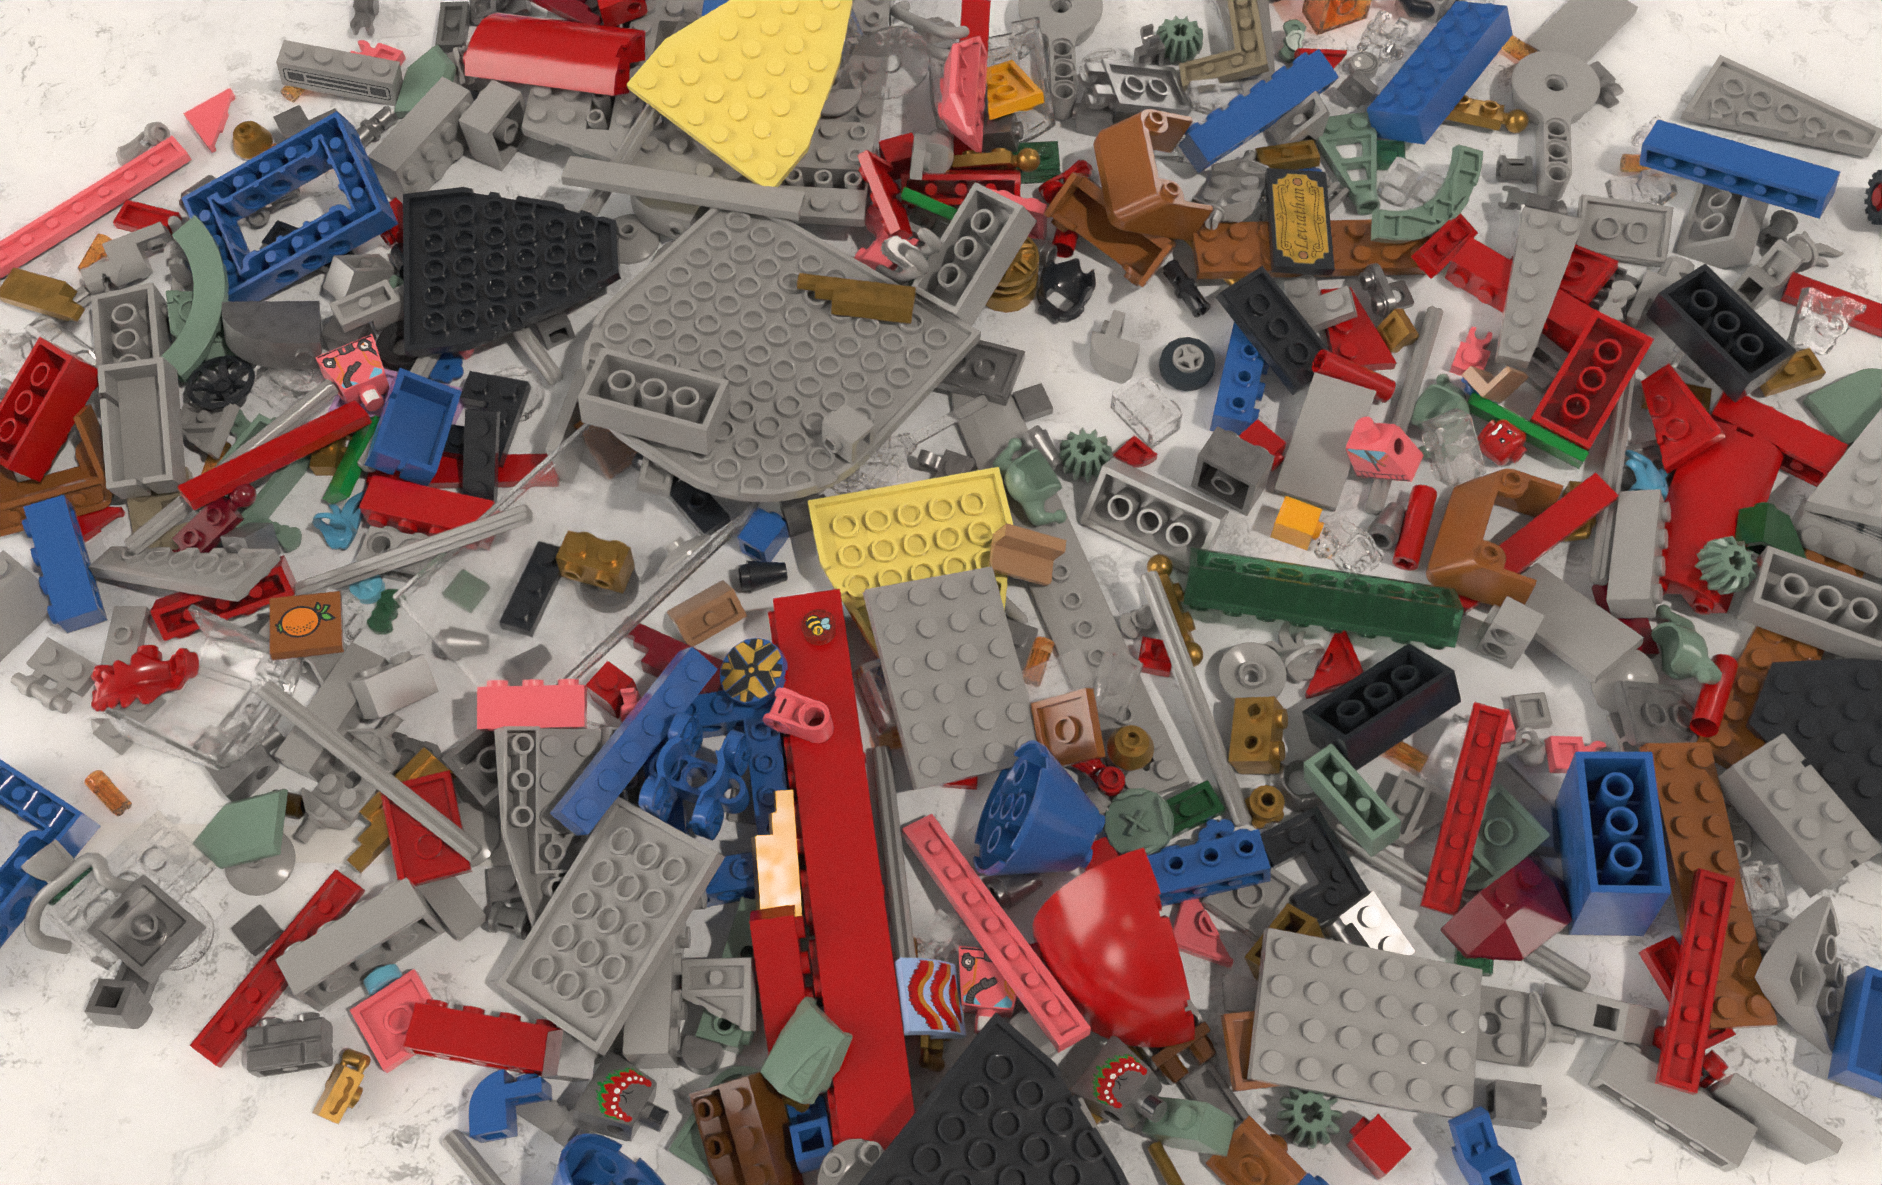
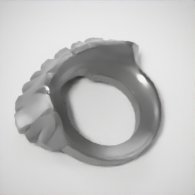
[1269,760,1321,813]

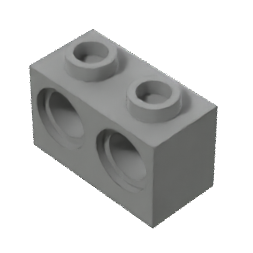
[356,526,440,587]
[1475,596,1545,669]

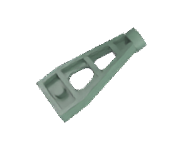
[1315,112,1381,215]

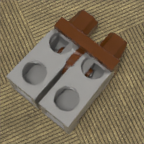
[1135,1000,1217,1086]

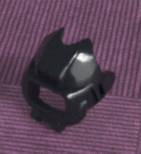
[1037,258,1096,324]

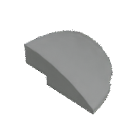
[1755,896,1844,1055]

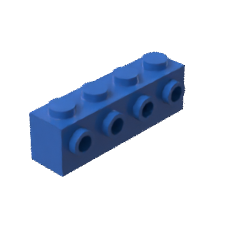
[1210,322,1269,436]
[22,495,108,633]
[1147,829,1271,907]

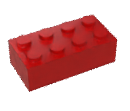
[1530,309,1654,451]
[0,336,99,482]

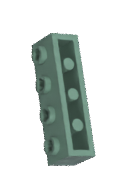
[695,897,762,1055]

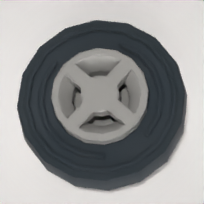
[1159,337,1216,391]

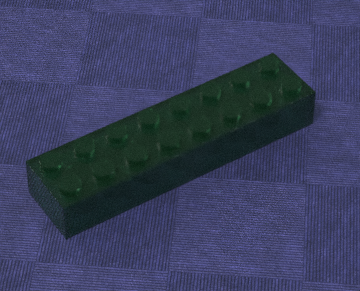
[1183,547,1464,650]

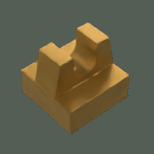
[1376,309,1419,353]

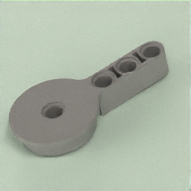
[1018,0,1103,120]
[1511,50,1600,201]

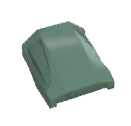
[761,997,853,1104]

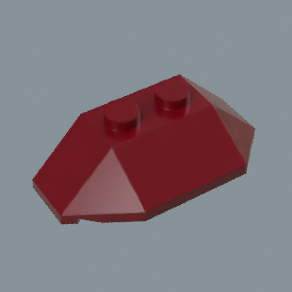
[1440,855,1572,961]

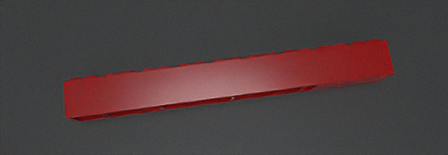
[768,589,915,1150]

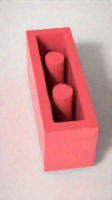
[477,679,587,731]

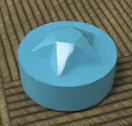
[349,575,385,604]
[363,964,403,996]

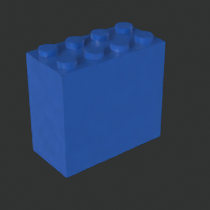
[1555,752,1671,936]

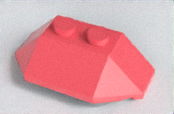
[938,36,988,152]

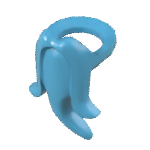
[1625,450,1669,501]
[312,489,367,550]

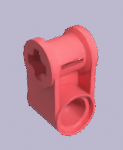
[762,687,834,743]

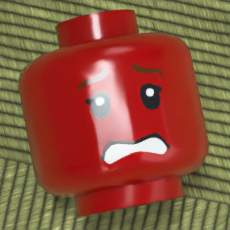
[1477,419,1527,466]

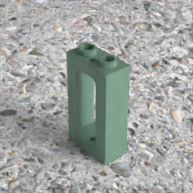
[195,413,312,531]

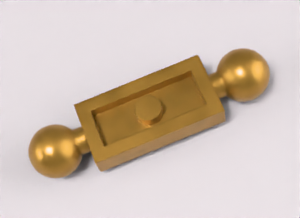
[1446,95,1529,133]
[948,148,1040,172]
[1147,554,1203,667]

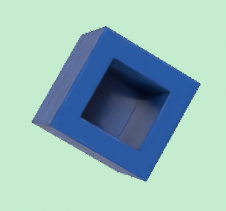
[737,507,789,562]

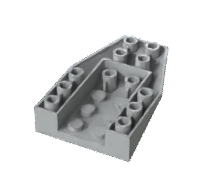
[494,726,643,928]

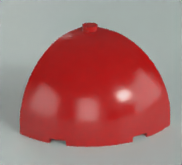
[1029,847,1195,1047]

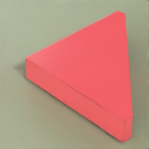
[183,88,235,153]
[1173,898,1233,969]

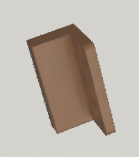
[1462,366,1529,403]
[989,523,1066,586]
[667,580,747,647]

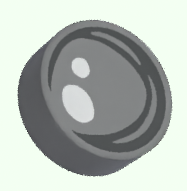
[1349,51,1379,79]

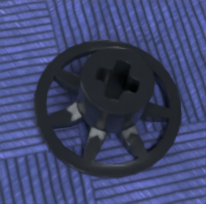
[186,355,255,410]

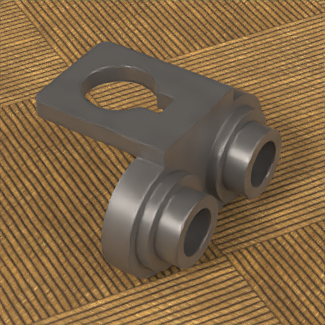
[1359,263,1414,319]

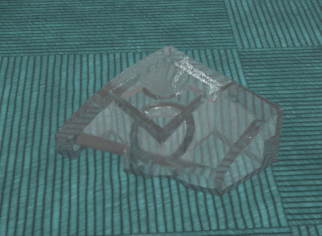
[1185,78,1245,115]
[1787,287,1867,355]

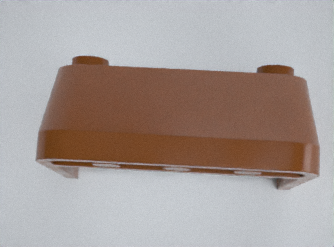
[1093,109,1213,241]
[1043,173,1177,287]
[0,404,115,537]
[1426,469,1564,607]

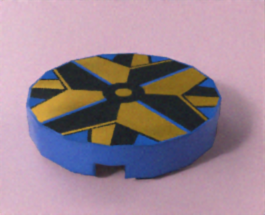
[720,638,788,706]

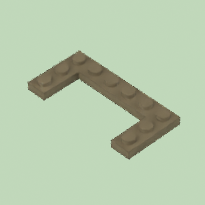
[1179,0,1269,93]

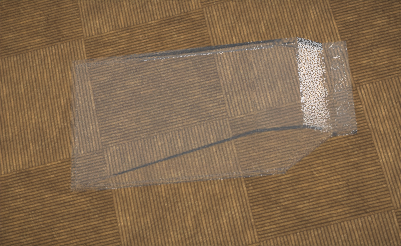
[392,423,763,687]

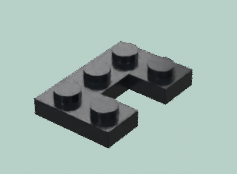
[442,371,531,468]
[1260,806,1369,926]

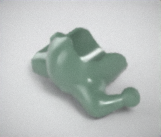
[1411,374,1470,461]
[993,438,1067,526]
[1651,604,1722,685]

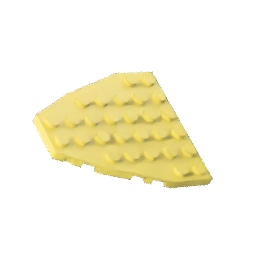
[627,0,853,187]
[808,467,1013,660]

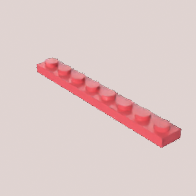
[0,136,192,279]
[902,814,1091,1053]

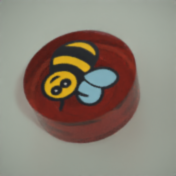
[801,609,837,645]

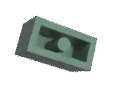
[1142,1096,1236,1156]

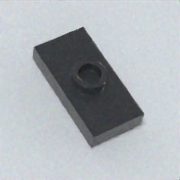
[667,480,731,536]

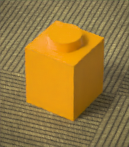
[1270,496,1324,550]

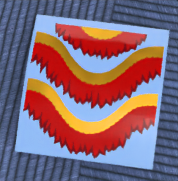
[894,957,966,1039]

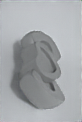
[1598,280,1637,322]
[1120,604,1156,639]

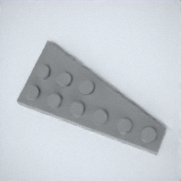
[1680,55,1882,157]
[1803,408,1882,528]

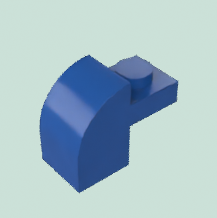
[469,1069,552,1143]
[787,1094,834,1174]
[1448,1106,1522,1185]

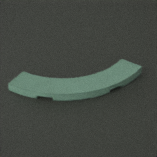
[1371,144,1483,244]
[161,215,229,380]

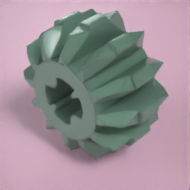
[1156,15,1203,64]
[1059,427,1112,483]
[1694,536,1758,595]
[1276,1088,1342,1149]

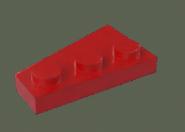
[857,150,913,240]
[1320,287,1397,371]
[1641,363,1726,474]

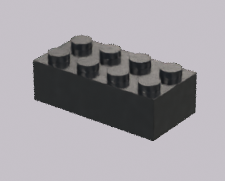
[1646,264,1797,403]
[1302,643,1461,771]

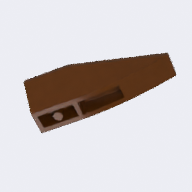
[689,1071,804,1185]

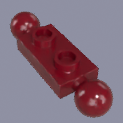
[172,484,257,553]

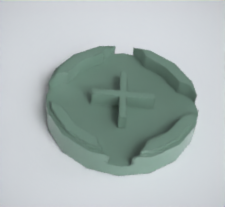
[1104,788,1174,855]

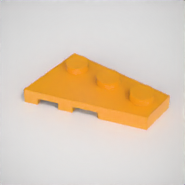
[986,60,1045,120]

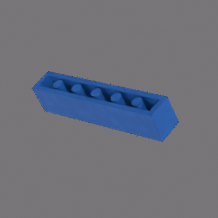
[1178,49,1339,174]
[1639,119,1840,219]
[550,647,718,836]

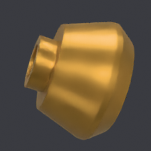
[233,121,273,159]
[1107,725,1154,771]

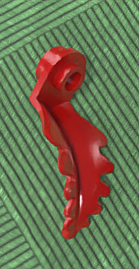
[91,648,199,712]

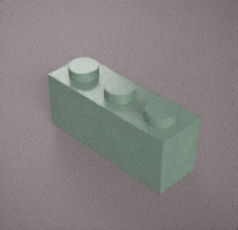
[1303,743,1401,858]

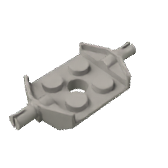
[1192,150,1269,230]
[294,713,404,844]
[1476,985,1576,1068]

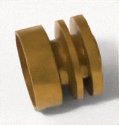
[985,236,1039,313]

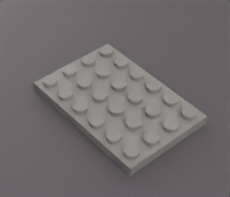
[863,566,1037,791]
[497,796,725,1056]
[1247,928,1482,1119]

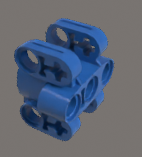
[638,712,752,841]

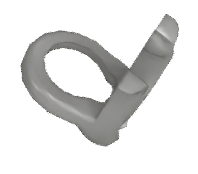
[1787,231,1844,273]
[1264,613,1325,684]

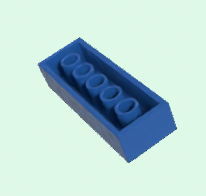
[1367,1,1513,145]

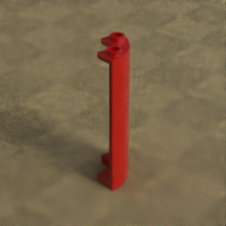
[463,12,645,96]
[1659,421,1784,615]

